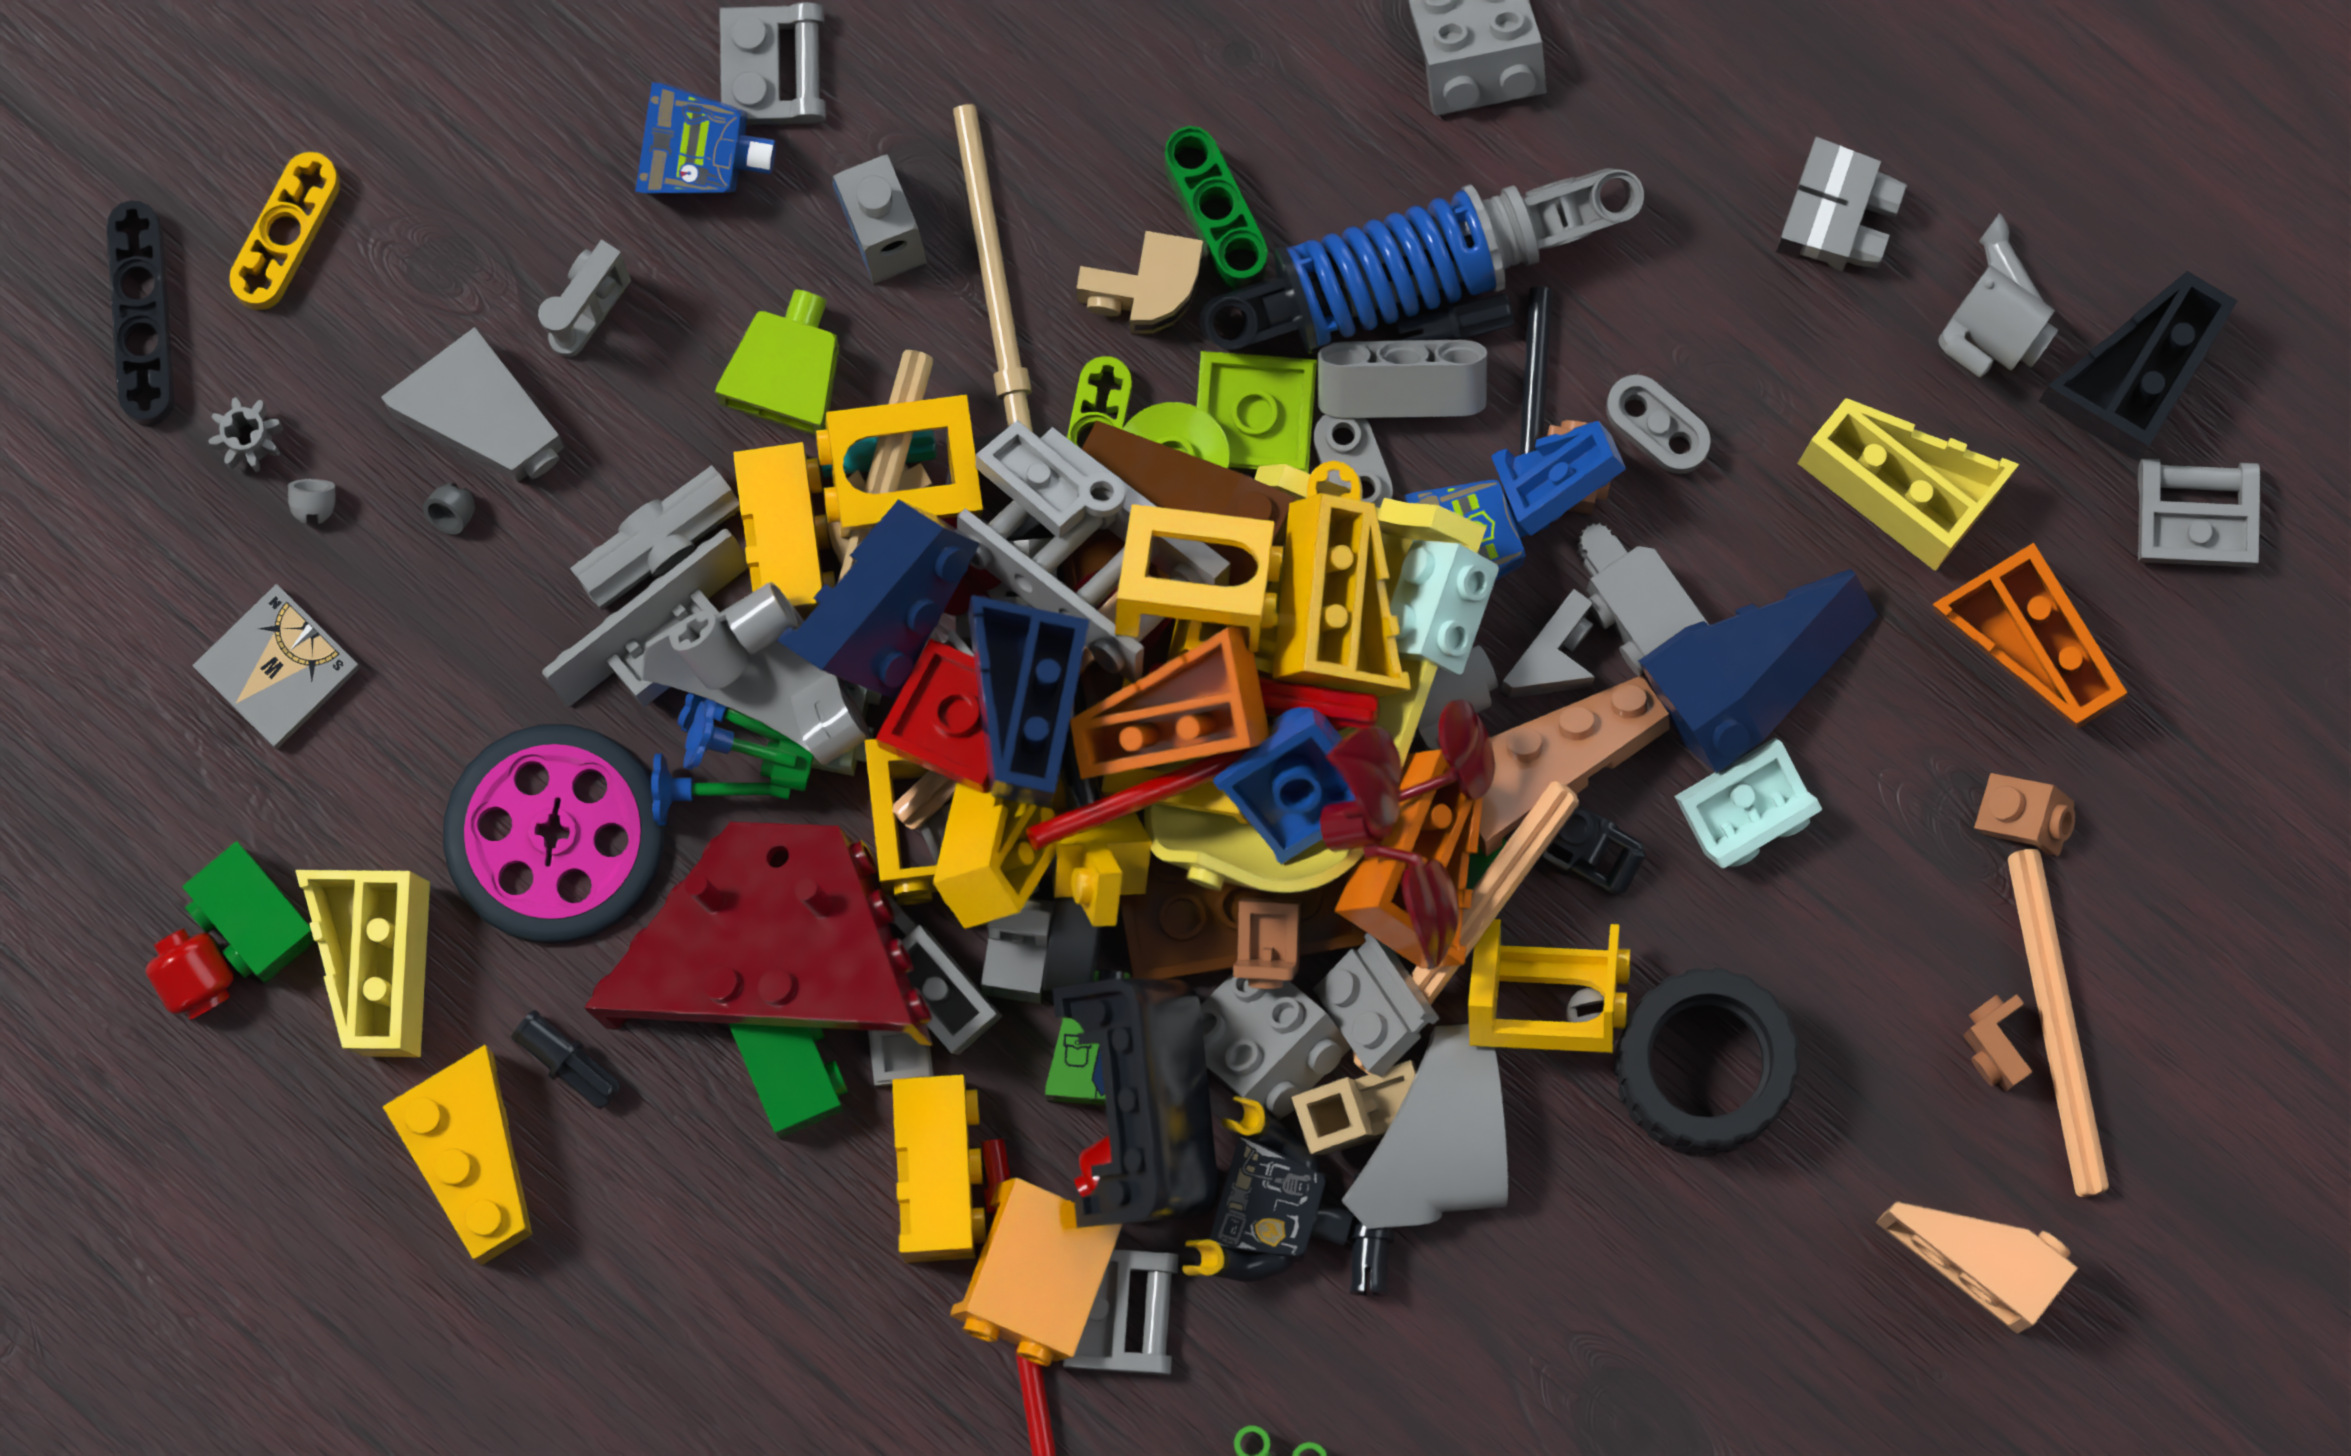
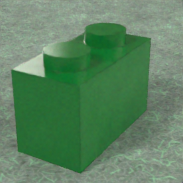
[182,841,315,983]
[729,1023,848,1139]

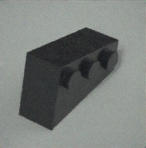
[2038,271,2238,461]

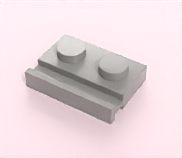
[1313,933,1439,1077]

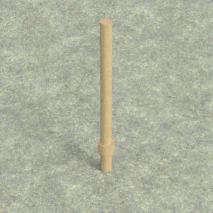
[953,104,1033,432]

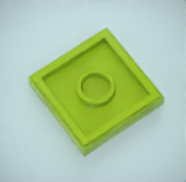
[1197,351,1317,473]

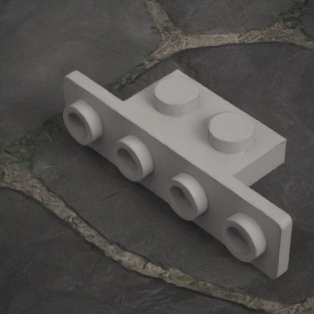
[542,529,748,707]

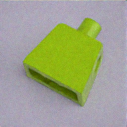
[715,290,839,435]

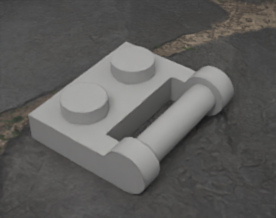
[720,3,826,125]
[538,239,631,358]
[2138,458,2260,567]
[1063,1250,1179,1375]

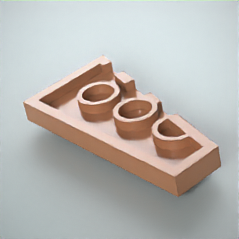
[1478,675,1670,857]

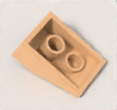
[1876,1202,2077,1334]

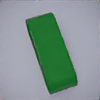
[1165,126,1268,291]

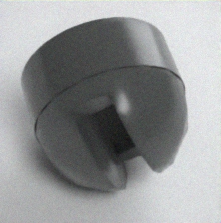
[423,483,475,535]

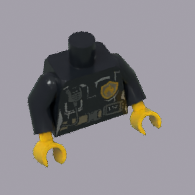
[1183,1096,1354,1283]

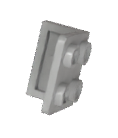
[1408,0,1547,116]
[1200,973,1351,1121]

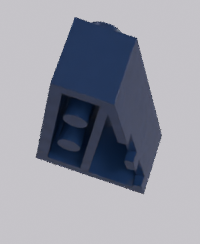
[776,499,980,700]
[968,595,1090,808]

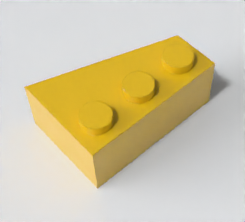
[733,442,836,621]
[1272,493,1411,698]
[933,773,1068,929]
[383,1044,532,1266]
[892,1075,986,1263]

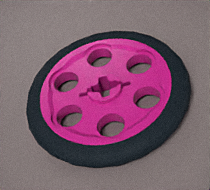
[443,724,664,943]

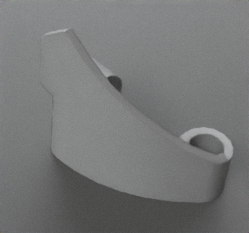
[642,581,871,766]
[1342,1024,1508,1229]

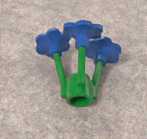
[651,692,814,826]

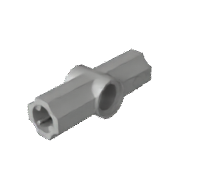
[570,465,740,611]

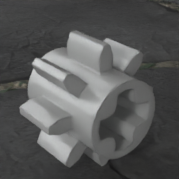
[208,397,283,472]

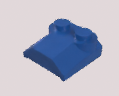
[1213,707,1355,864]

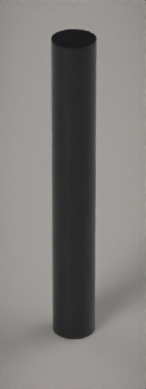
[1519,287,1553,455]

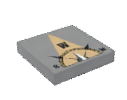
[192,584,360,750]

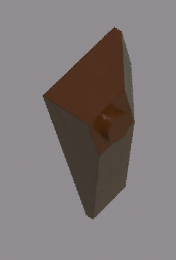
[1082,420,1297,592]

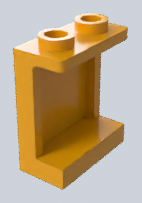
[950,1177,1122,1366]

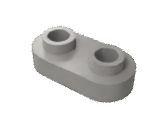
[1606,375,1710,474]
[1314,414,1393,508]

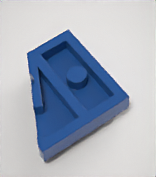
[1491,421,1626,536]

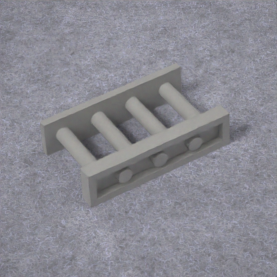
[957,427,1230,683]

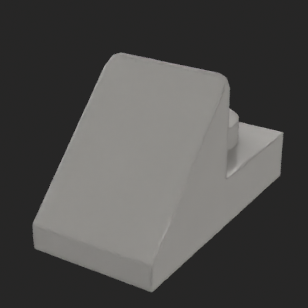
[1501,589,1595,698]

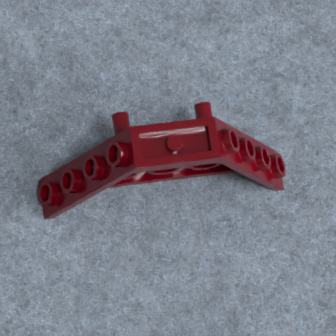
[583,822,932,1045]

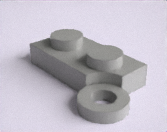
[975,420,1126,539]

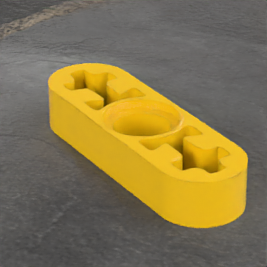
[229,152,340,310]

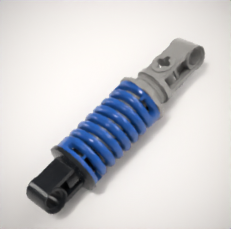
[1199,168,1644,354]

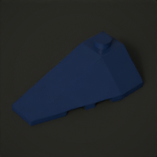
[1639,569,1878,774]

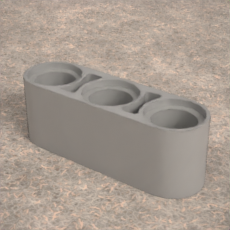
[1318,340,1487,418]

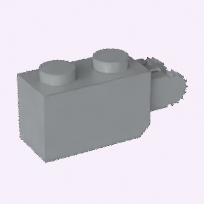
[1576,523,1709,677]
[886,894,1003,1055]

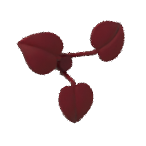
[1320,699,1495,970]

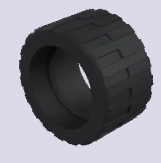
[1614,967,1800,1156]

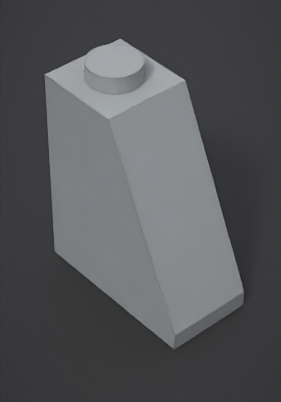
[381,327,564,482]

